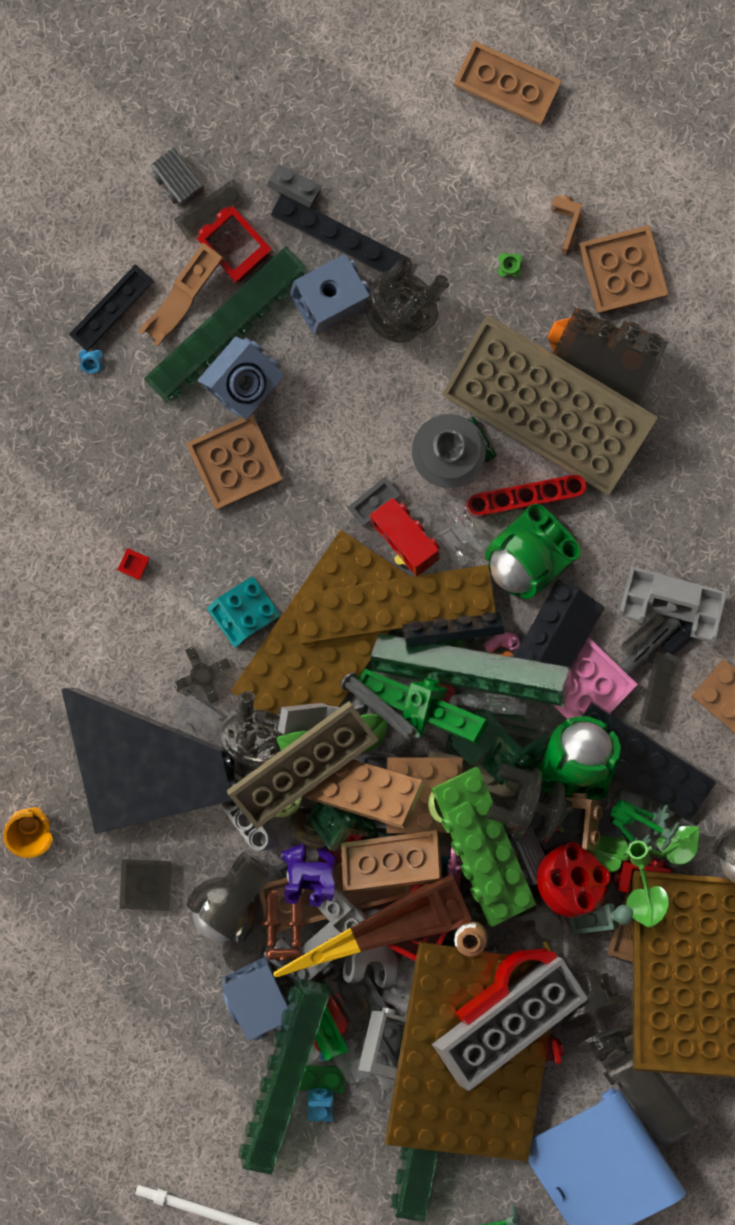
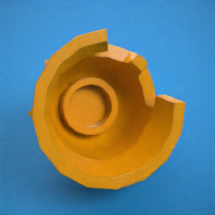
[3,807,53,858]

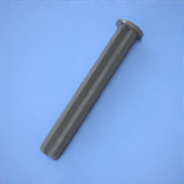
[341,673,417,740]

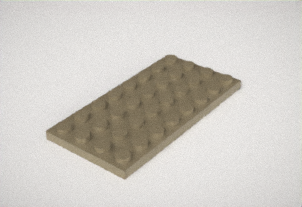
[442,314,658,496]

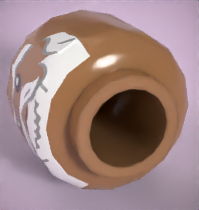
[454,921,488,957]

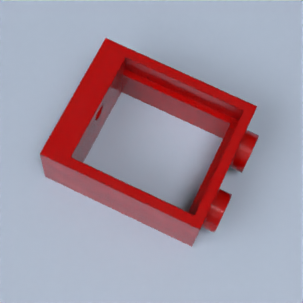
[196,206,273,285]

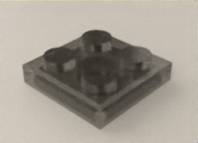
[119,859,172,911]

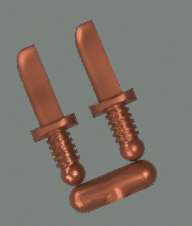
[262,890,306,960]

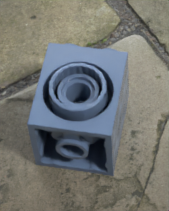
[289,254,370,336]
[197,336,284,420]
[222,957,293,1041]

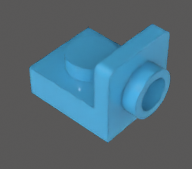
[308,1088,333,1122]

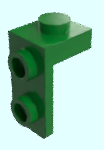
[402,678,447,738]

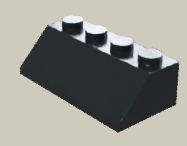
[510,579,604,693]

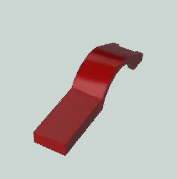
[454,948,557,1025]

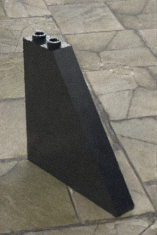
[61,688,239,834]

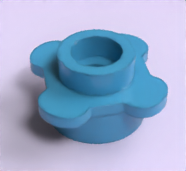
[79,350,104,374]

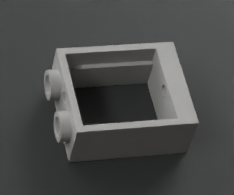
[358,1007,406,1080]

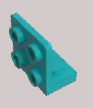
[206,576,280,648]

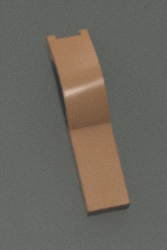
[138,243,224,346]

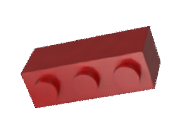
[370,498,440,576]

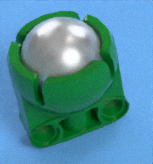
[485,504,581,599]
[537,716,621,800]

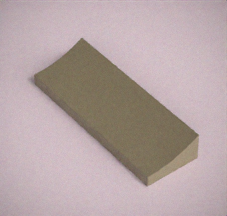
[227,701,378,829]

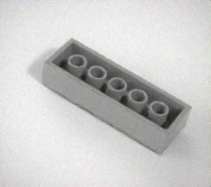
[432,956,588,1091]

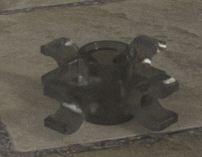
[173,646,231,704]

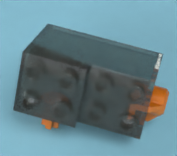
[547,307,668,405]

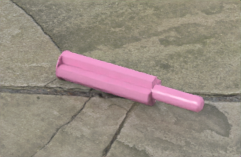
[447,848,461,893]

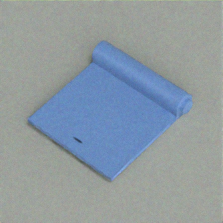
[528,1087,687,1225]

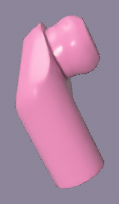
[483,632,521,654]

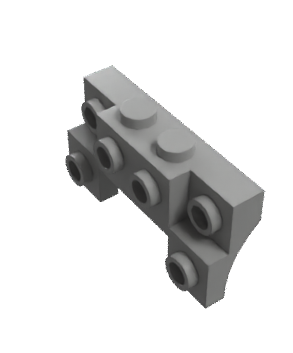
[618,566,727,643]
[264,889,368,989]

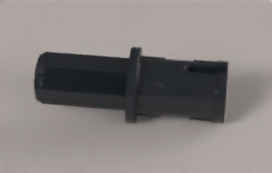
[663,622,694,655]

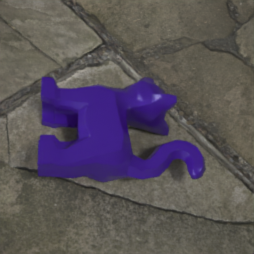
[281,839,338,907]

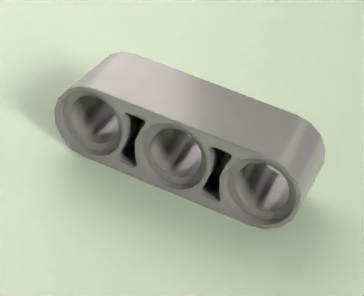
[221,801,278,851]

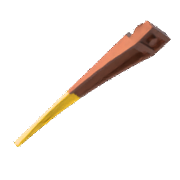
[274,875,472,977]

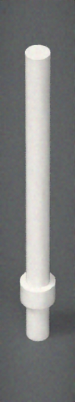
[135,1185,261,1225]

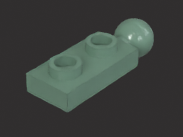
[569,903,633,934]

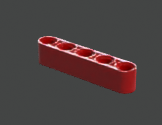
[467,475,586,518]

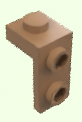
[550,195,584,255]
[563,793,602,850]

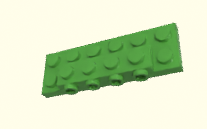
[431,767,536,927]

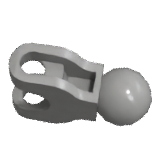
[343,908,398,988]

